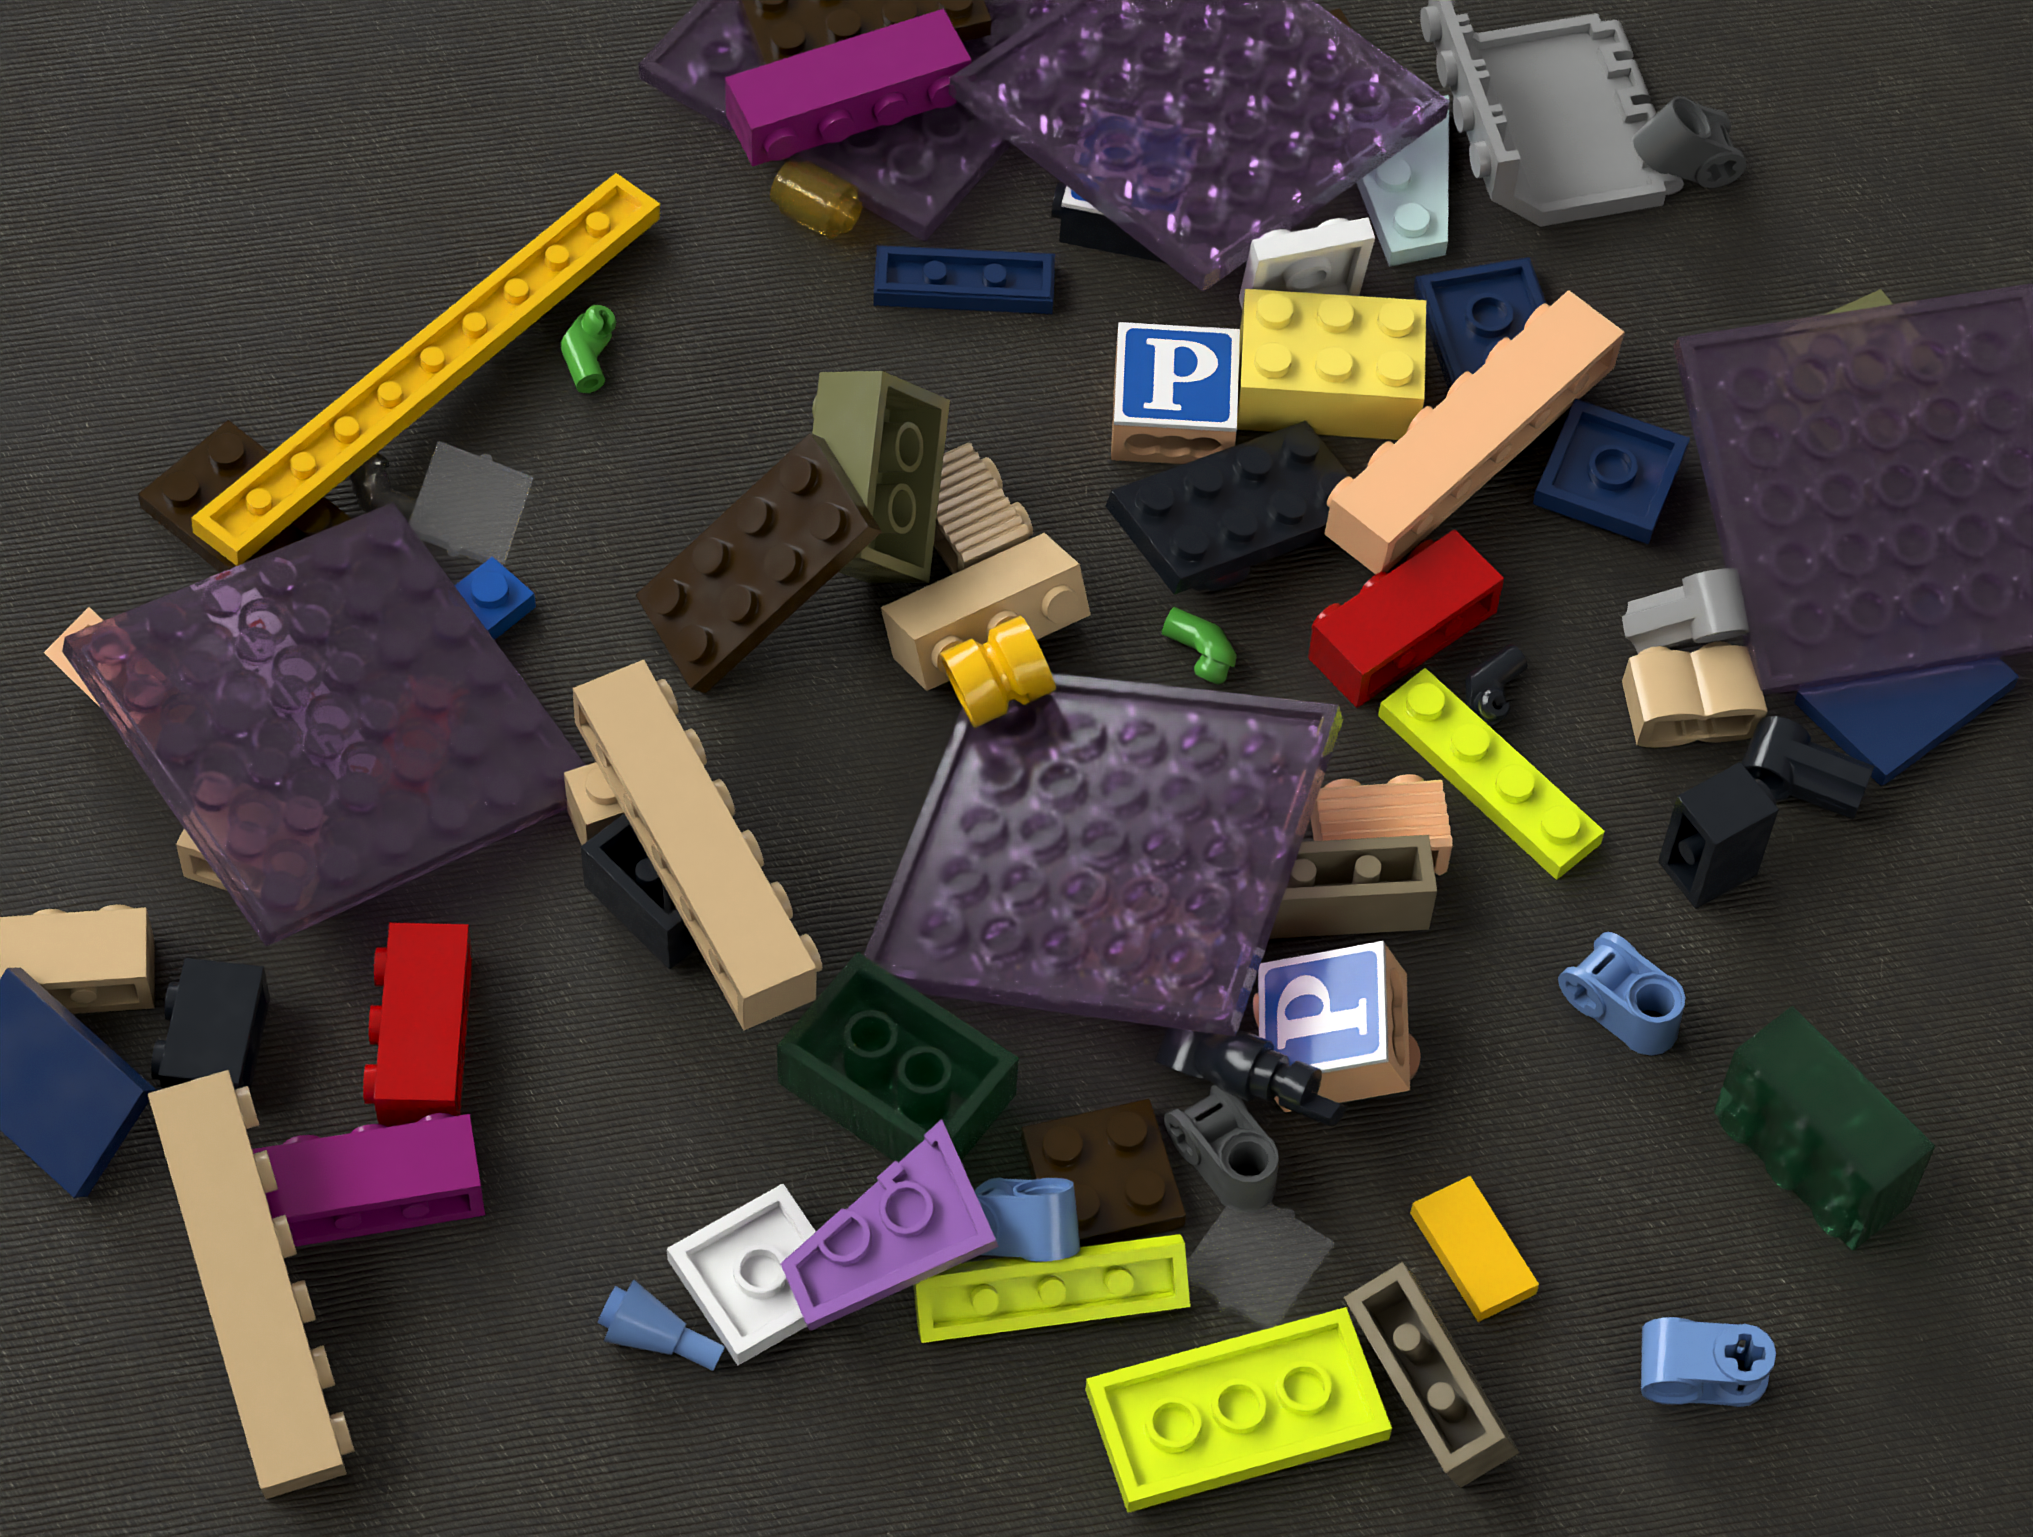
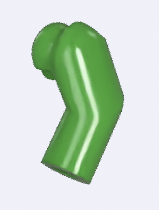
[561,305,616,393]

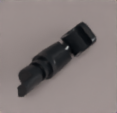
[1154,1006,1347,1127]

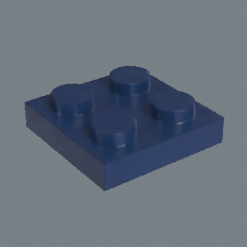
[1533,399,1690,545]

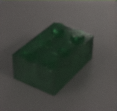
[777,952,1019,1163]
[1714,1006,1936,1251]

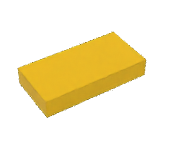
[1410,1176,1539,1322]

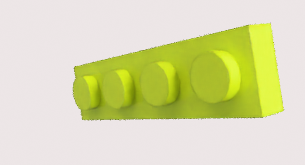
[1378,668,1605,880]
[913,1234,1190,1343]

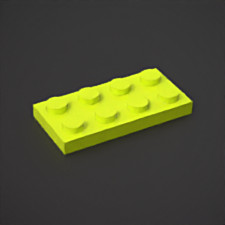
[1085,1307,1392,1513]

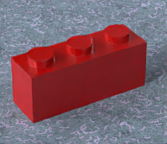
[1308,529,1504,708]
[363,922,473,1127]

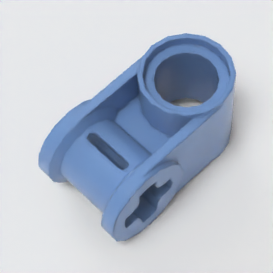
[1558,932,1685,1056]
[975,1177,1080,1261]
[1641,1317,1776,1407]

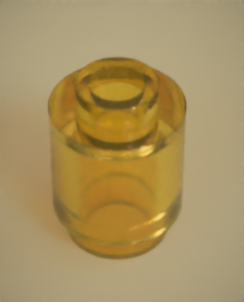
[770,160,862,239]

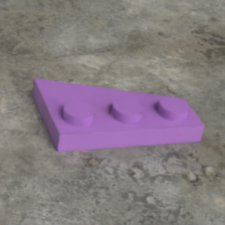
[780,1119,999,1331]

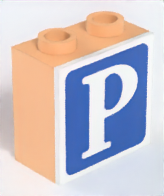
[1111,322,1240,464]
[1253,941,1410,1112]

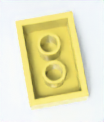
[1237,289,1426,440]

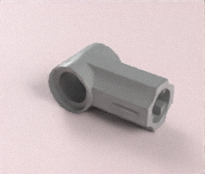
[1622,568,1749,653]

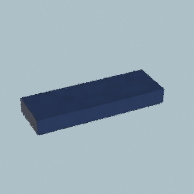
[874,245,1055,314]

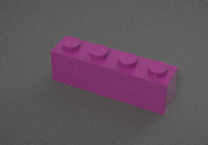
[725,9,971,167]
[252,1113,485,1247]

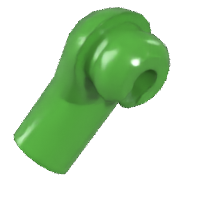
[1162,607,1237,685]

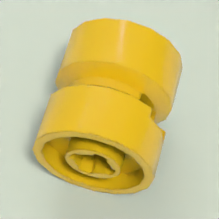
[940,615,1056,728]

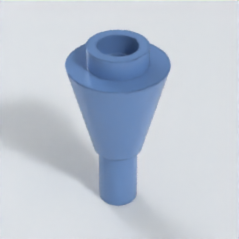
[598,1280,725,1371]

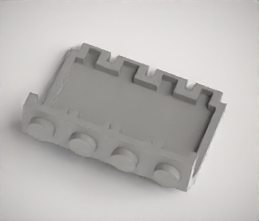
[1420,0,1684,227]

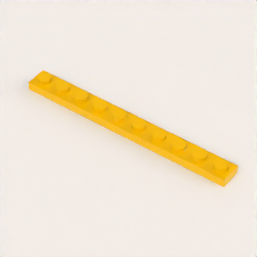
[191,173,660,567]

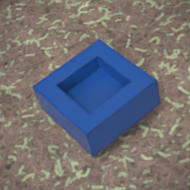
[446,557,536,644]

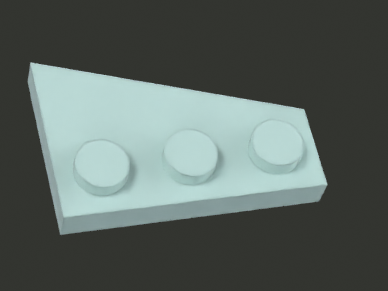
[1336,95,1449,267]

